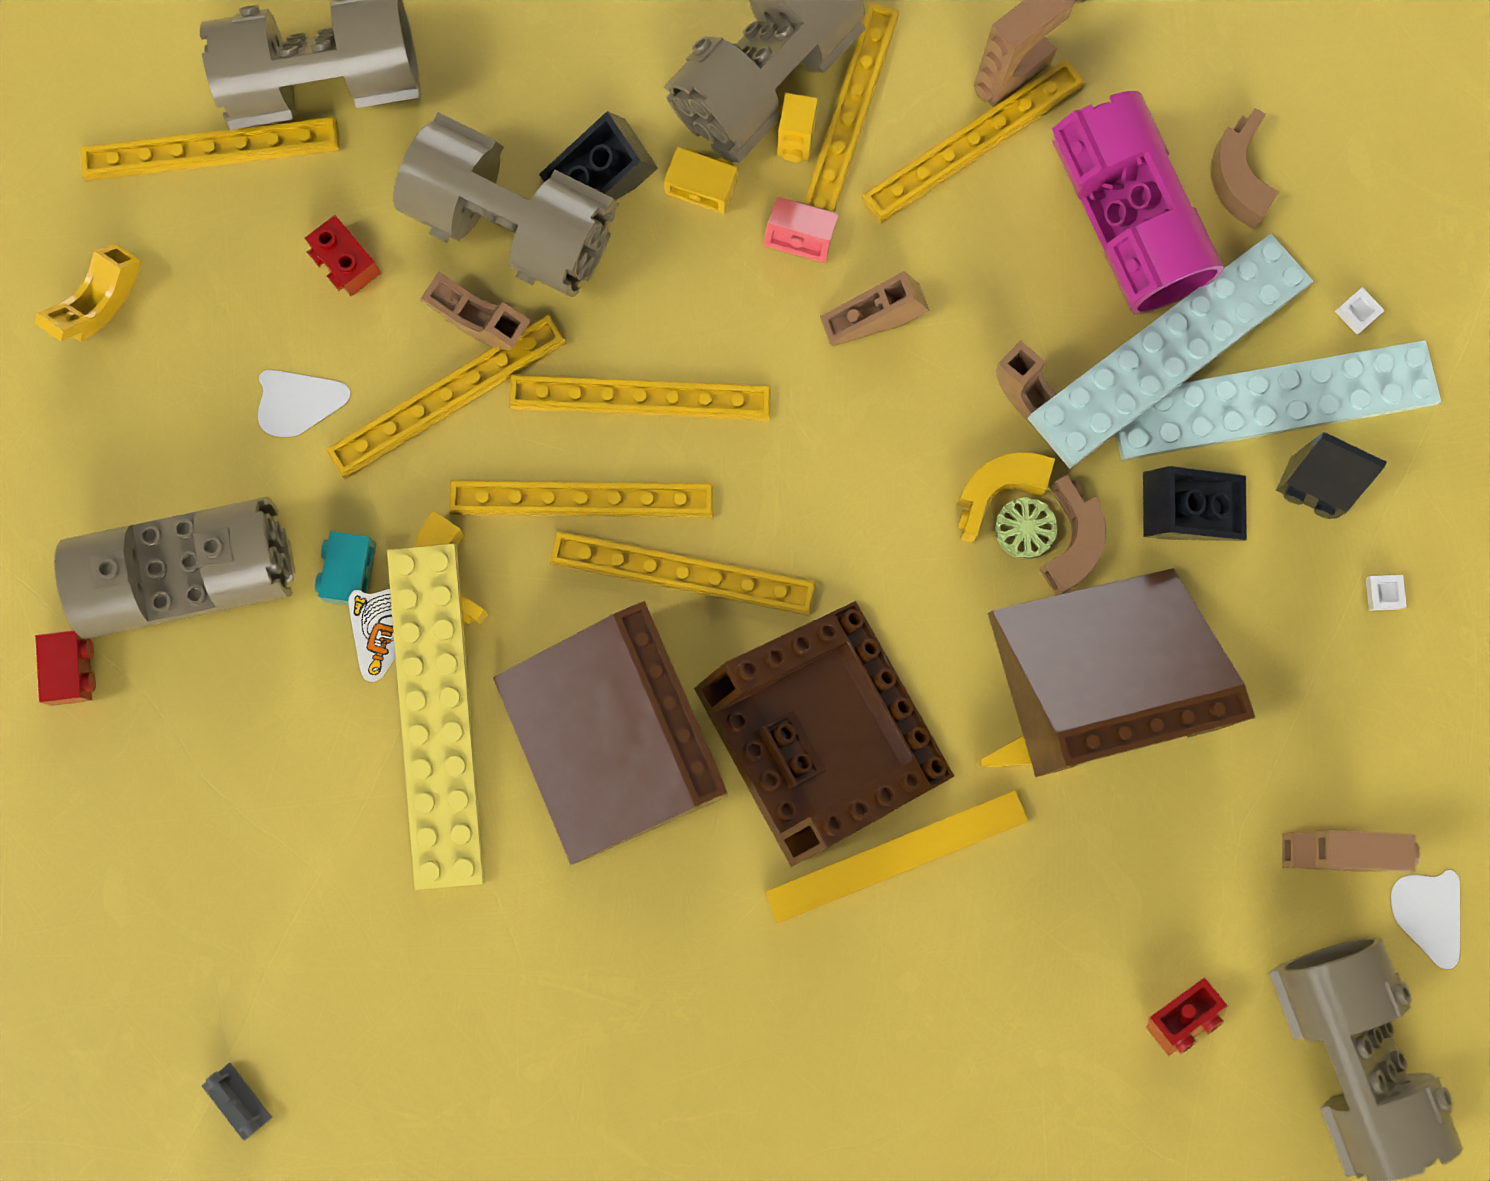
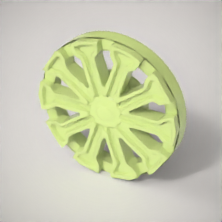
[994,497,1057,559]

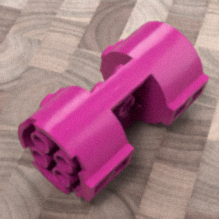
[1052,91,1224,314]

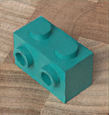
[315,531,376,605]

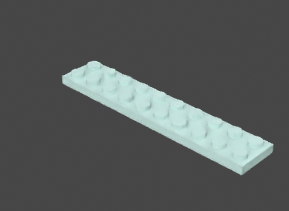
[1028,234,1313,469]
[1115,340,1441,461]

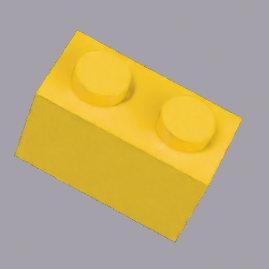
[777,93,818,162]
[664,147,738,214]

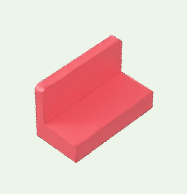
[764,197,838,263]

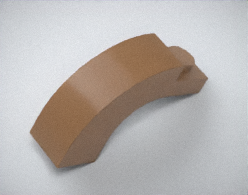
[1211,108,1279,229]
[420,272,530,350]
[996,340,1057,430]
[1040,475,1106,596]

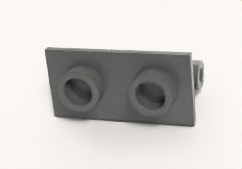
[202,1063,272,1141]

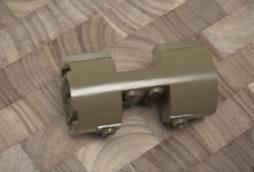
[200,0,421,130]
[664,0,866,163]
[393,112,619,297]
[55,497,296,639]
[1269,937,1463,1181]

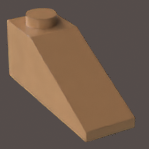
[820,271,929,346]

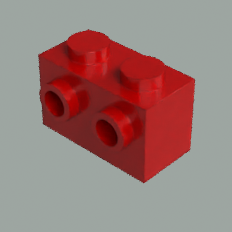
[304,215,381,296]
[35,631,96,706]
[1146,977,1228,1056]

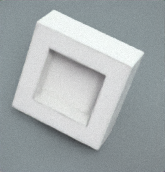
[1335,287,1385,335]
[1365,575,1407,611]

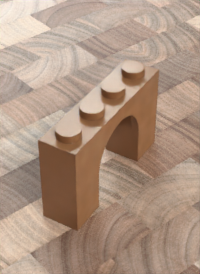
[974,0,1075,107]
[1282,830,1420,872]

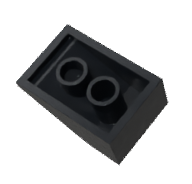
[539,111,658,200]
[1276,432,1387,519]
[1143,466,1247,541]

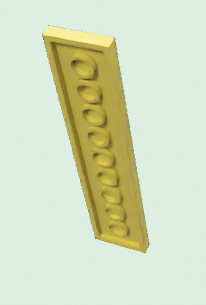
[387,544,485,890]

